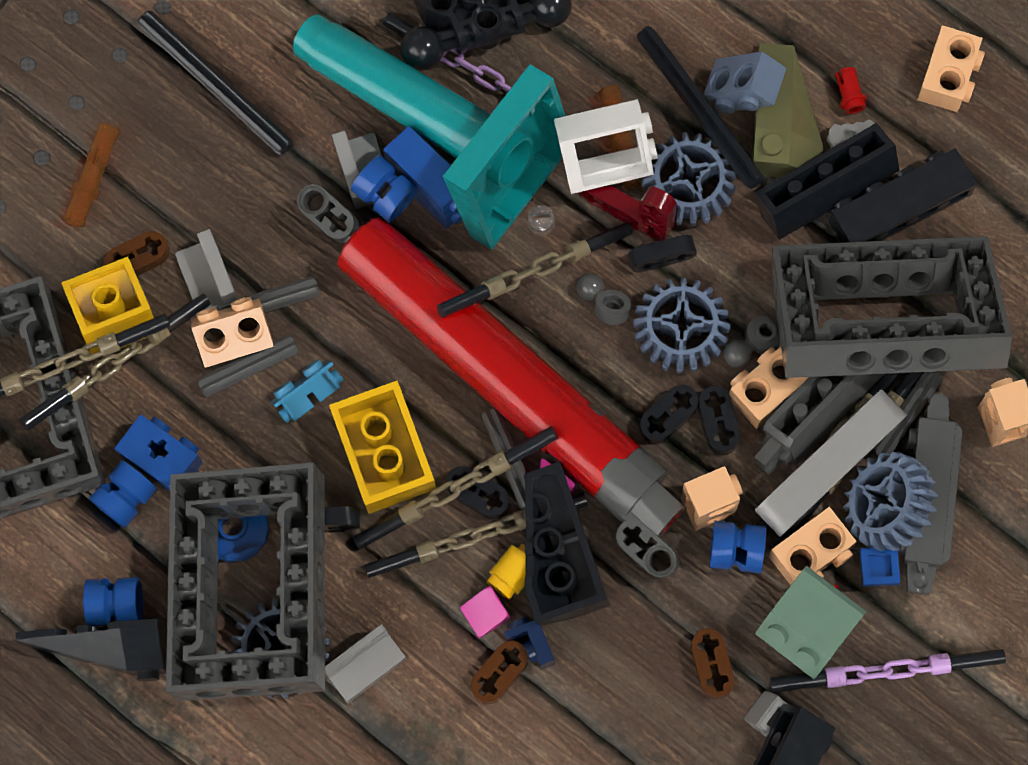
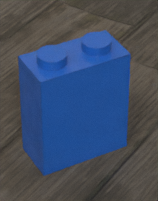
[383,126,462,230]

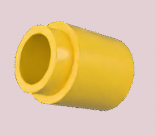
[486,544,526,600]

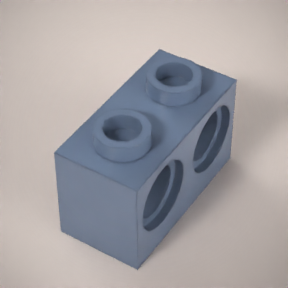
[704,51,786,114]

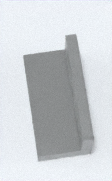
[332,131,392,209]
[175,229,238,310]
[325,624,407,704]

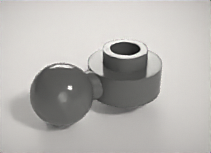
[576,273,631,325]
[723,316,780,368]

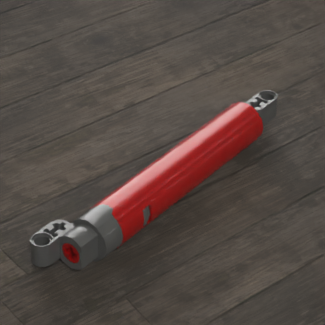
[297,184,687,578]

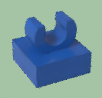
[859,548,900,587]

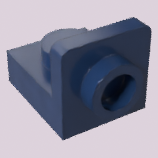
[504,617,555,670]

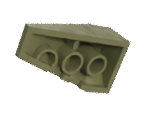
[751,43,823,178]

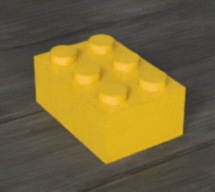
[329,380,436,514]

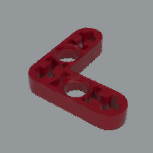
[578,185,677,241]

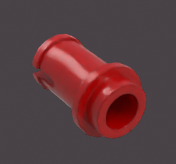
[834,67,868,114]

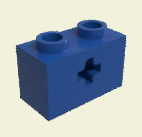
[114,414,203,492]

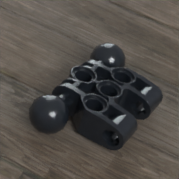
[400,0,572,71]

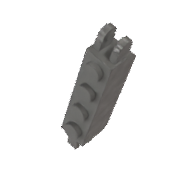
[754,318,884,475]
[898,393,963,595]

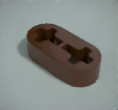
[104,231,170,276]
[691,628,734,699]
[471,641,528,704]

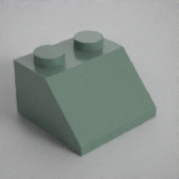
[755,566,867,679]

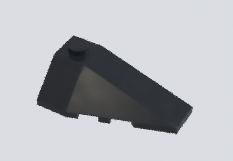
[525,462,611,625]
[16,619,167,681]

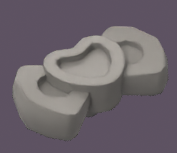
[827,120,875,148]

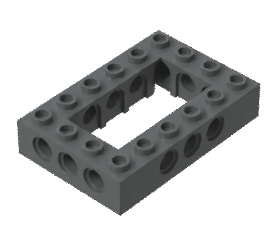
[771,236,1012,378]
[0,276,106,519]
[166,462,325,701]

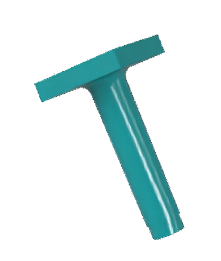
[293,14,565,250]

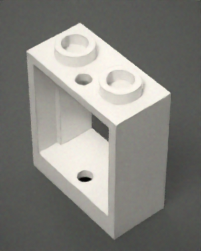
[554,99,658,194]

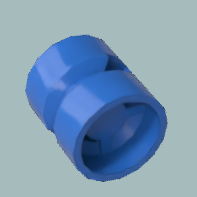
[351,155,419,223]
[88,460,158,528]
[709,520,766,574]
[83,577,143,626]

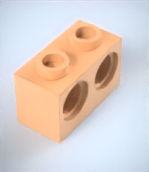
[917,25,985,112]
[191,297,274,368]
[729,347,809,429]
[978,378,1028,447]
[681,466,743,531]
[768,507,857,585]

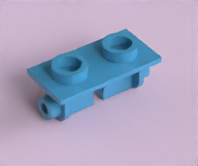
[270,359,344,423]

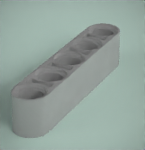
[754,389,907,537]

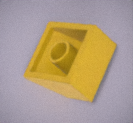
[61,257,154,354]

